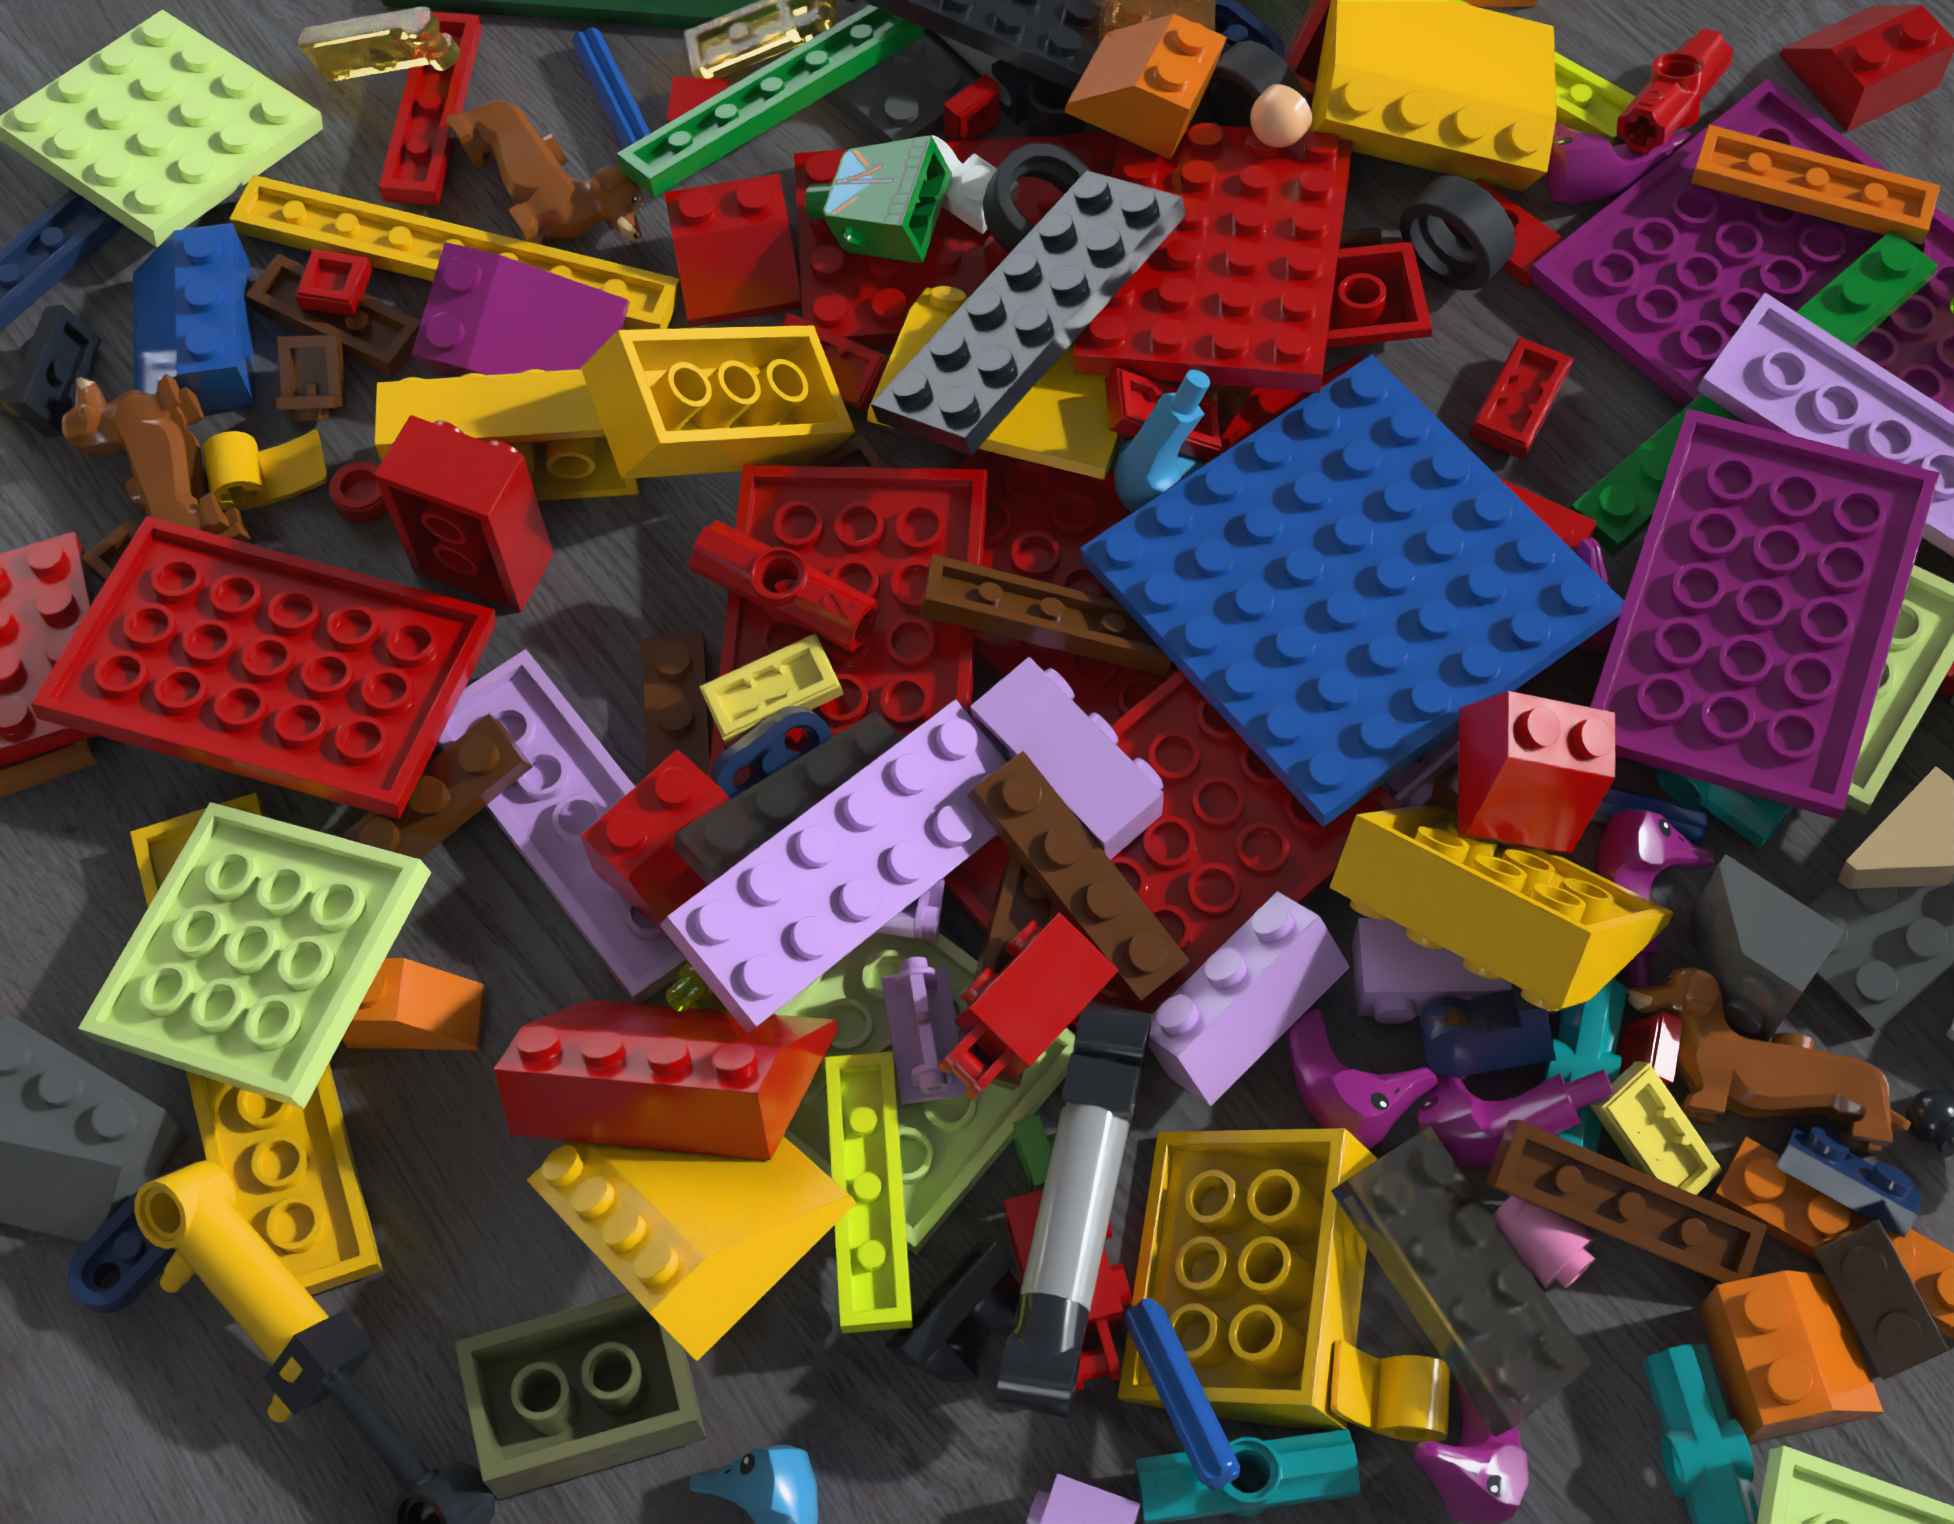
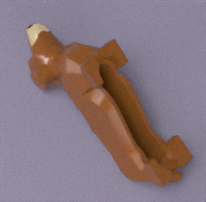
[446,100,644,246]
[61,374,250,542]
[1627,967,1911,1155]

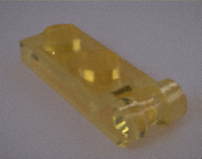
[684,0,840,79]
[297,7,460,82]

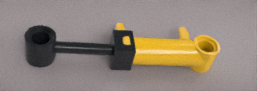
[134,1160,495,1524]

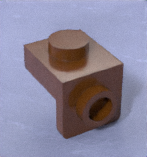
[273,335,346,421]

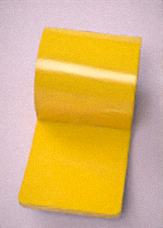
[202,429,328,511]
[1330,1339,1450,1442]

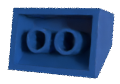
[133,223,255,414]

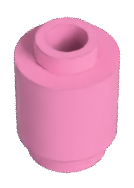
[1489,1196,1595,1288]

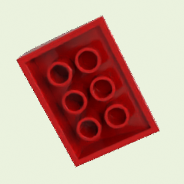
[494,999,838,1161]

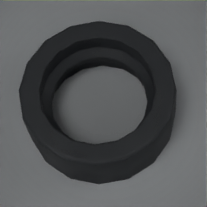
[1204,41,1309,128]
[982,143,1090,253]
[1399,175,1516,291]

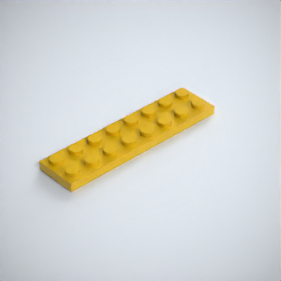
[130,792,383,1295]

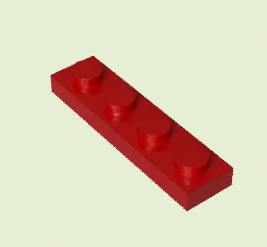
[378,11,482,206]

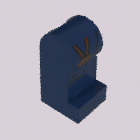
[1419,983,1556,1077]

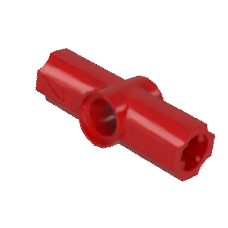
[1617,28,1733,155]
[688,520,880,653]

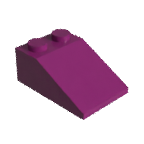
[411,242,630,378]

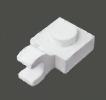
[931,135,1019,234]

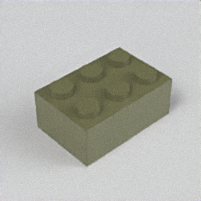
[454,1292,707,1499]

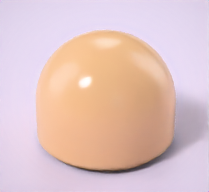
[1250,84,1312,148]

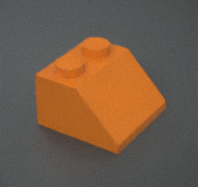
[1064,14,1227,159]
[1699,1270,1883,1443]

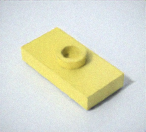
[699,633,844,748]
[1589,1061,1722,1195]

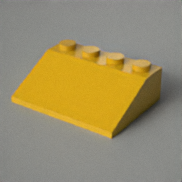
[1307,0,1557,192]
[867,286,1127,480]
[1329,802,1674,1011]
[1118,1128,1377,1430]
[527,1136,856,1361]

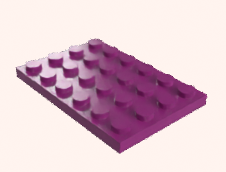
[1590,409,1940,820]

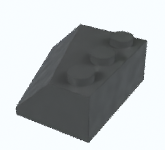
[0,1013,188,1244]

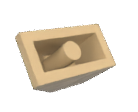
[1838,766,1954,889]

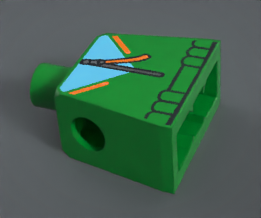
[805,136,952,263]

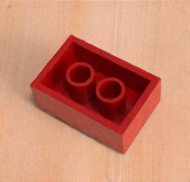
[374,415,554,612]

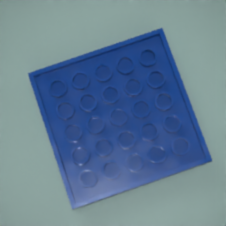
[1080,354,1625,827]

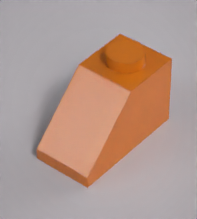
[342,958,485,1050]

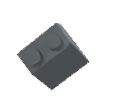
[1690,855,1845,1041]

